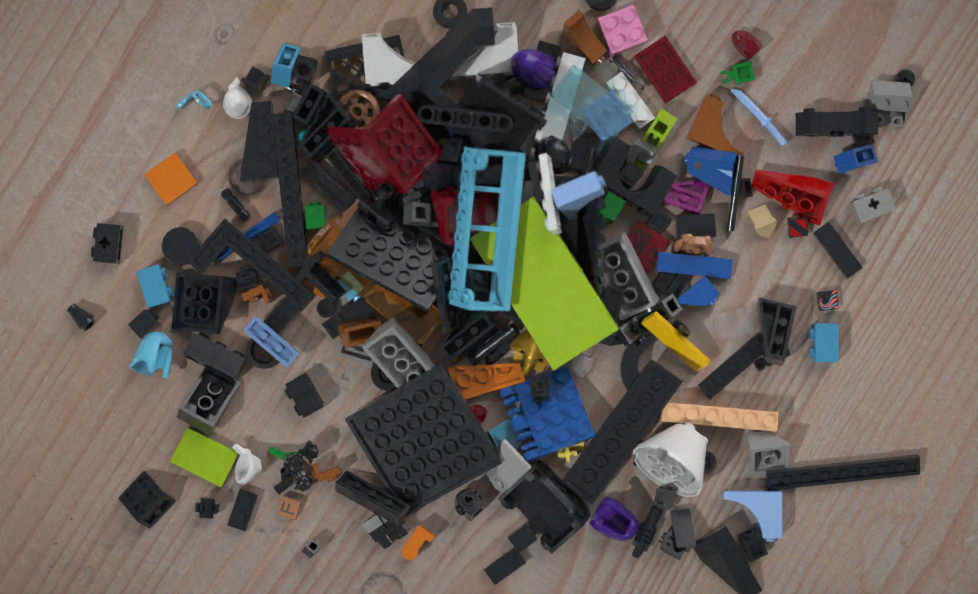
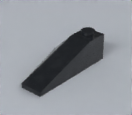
[693,524,762,594]

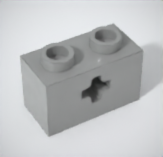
[849,187,897,224]

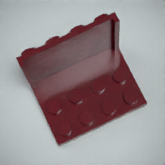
[327,95,442,194]

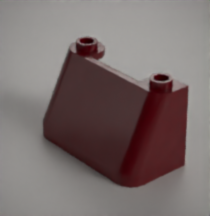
[431,184,501,245]

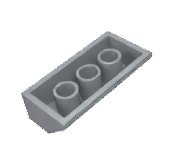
[598,231,659,320]
[362,317,436,388]

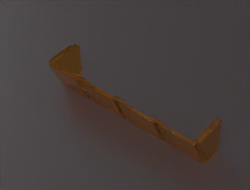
[307,215,441,345]

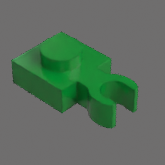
[719,61,755,85]

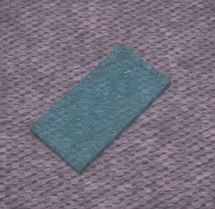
[550,64,634,139]

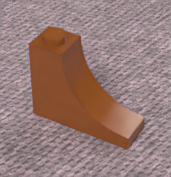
[562,10,608,66]
[686,94,743,155]

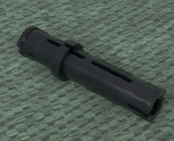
[468,323,519,365]

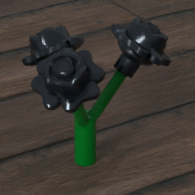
[268,440,318,492]

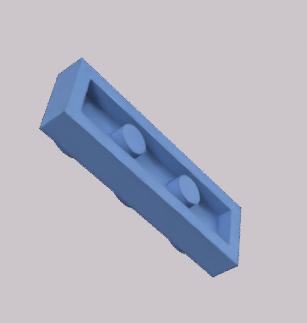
[243,316,300,368]

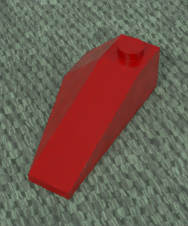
[752,170,834,226]

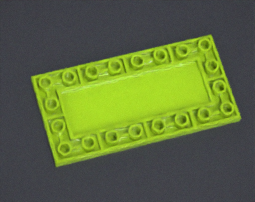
[470,196,619,370]

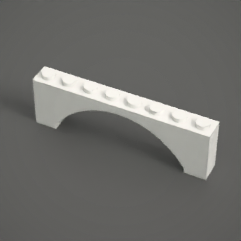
[362,22,518,86]

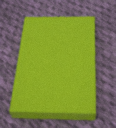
[170,427,239,487]

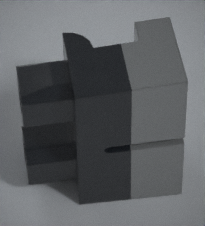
[362,514,408,549]

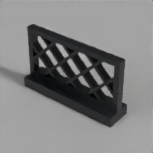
[324,35,405,96]

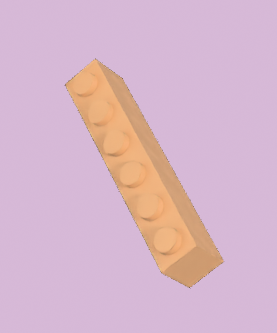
[659,402,779,432]

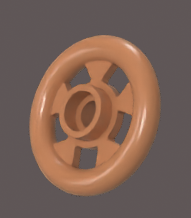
[340,90,381,129]

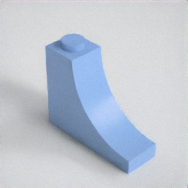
[551,171,606,221]
[722,490,782,542]

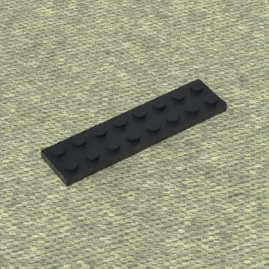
[561,358,683,504]

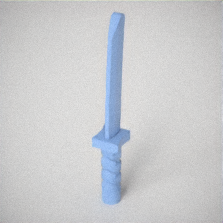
[731,89,787,146]

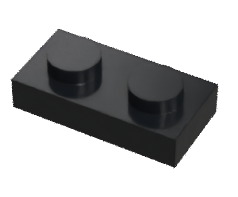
[227,488,259,531]

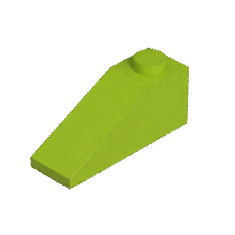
[631,108,677,171]

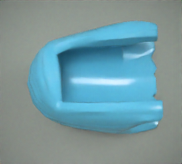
[129,331,172,379]

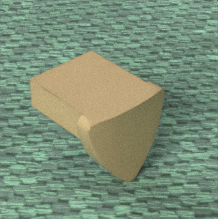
[748,204,777,238]

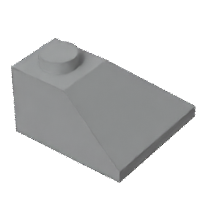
[747,431,790,476]
[488,439,532,493]

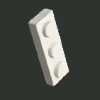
[606,72,655,130]

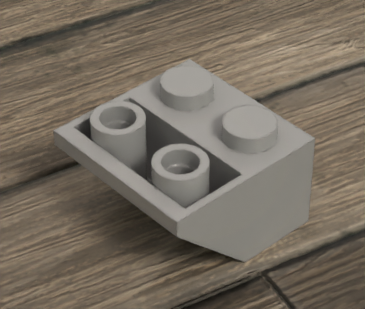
[867,80,913,127]

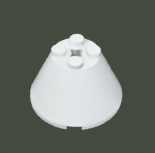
[633,422,708,497]

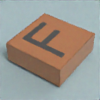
[277,495,301,520]

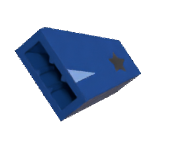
[684,146,737,196]

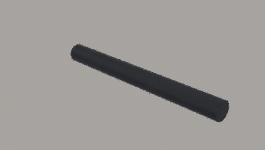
[727,155,745,231]

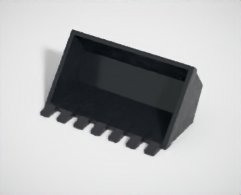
[533,175,607,294]

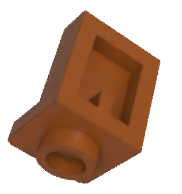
[241,285,273,304]

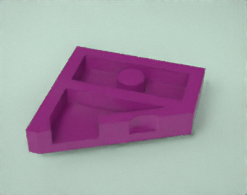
[663,180,709,215]

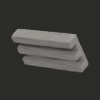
[337,342,375,366]

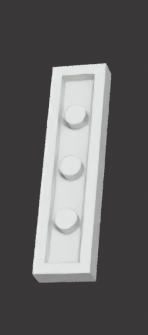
[537,153,562,235]

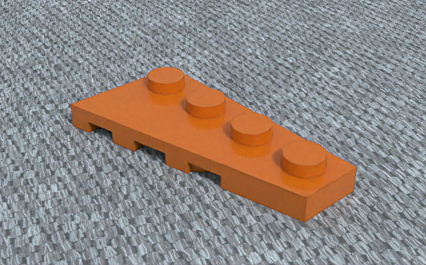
[446,363,525,400]

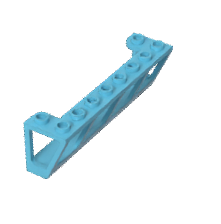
[449,147,525,311]

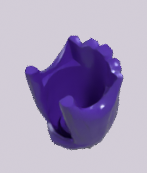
[510,49,556,89]
[589,496,639,541]

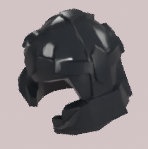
[534,135,574,175]

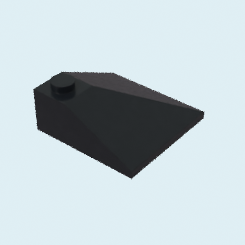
[171,273,237,334]

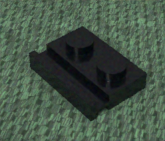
[652,272,691,299]

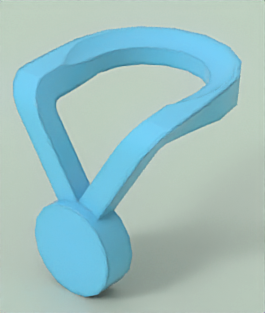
[176,91,212,110]

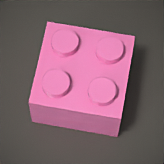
[597,5,648,58]

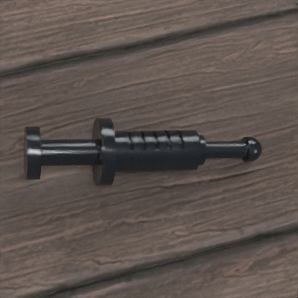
[609,55,645,90]

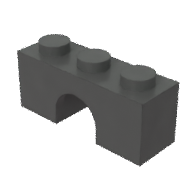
[403,202,438,227]

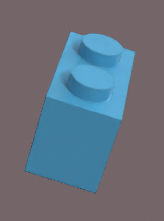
[136,264,174,308]
[809,324,839,362]

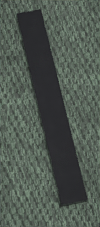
[766,454,920,491]

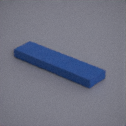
[656,252,733,279]

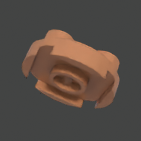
[674,234,713,256]

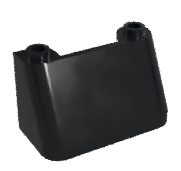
[498,460,591,554]

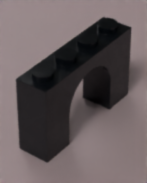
[588,136,677,216]
[447,149,533,190]

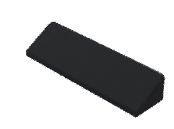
[335,470,410,526]

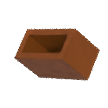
[338,317,382,348]

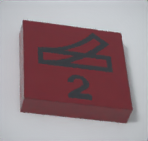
[627,220,670,273]

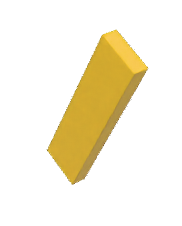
[642,312,710,372]

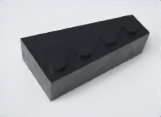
[240,101,279,183]

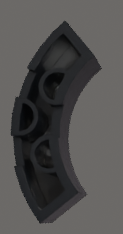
[795,107,878,137]

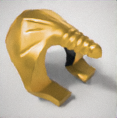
[510,329,549,376]

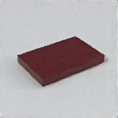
[633,35,697,104]

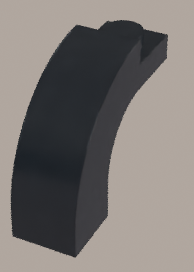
[616,293,683,347]
[619,333,656,390]

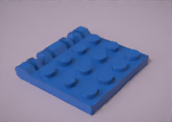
[499,366,595,462]

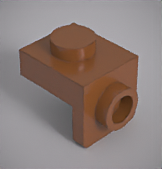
[310,462,342,483]

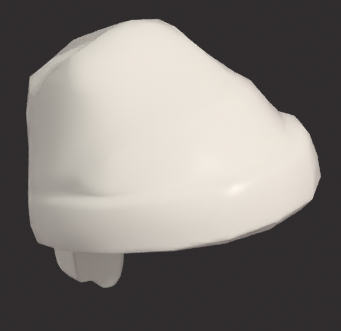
[223,77,253,119]
[232,443,262,485]

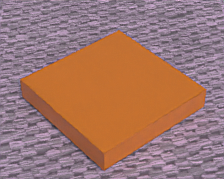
[144,152,198,206]

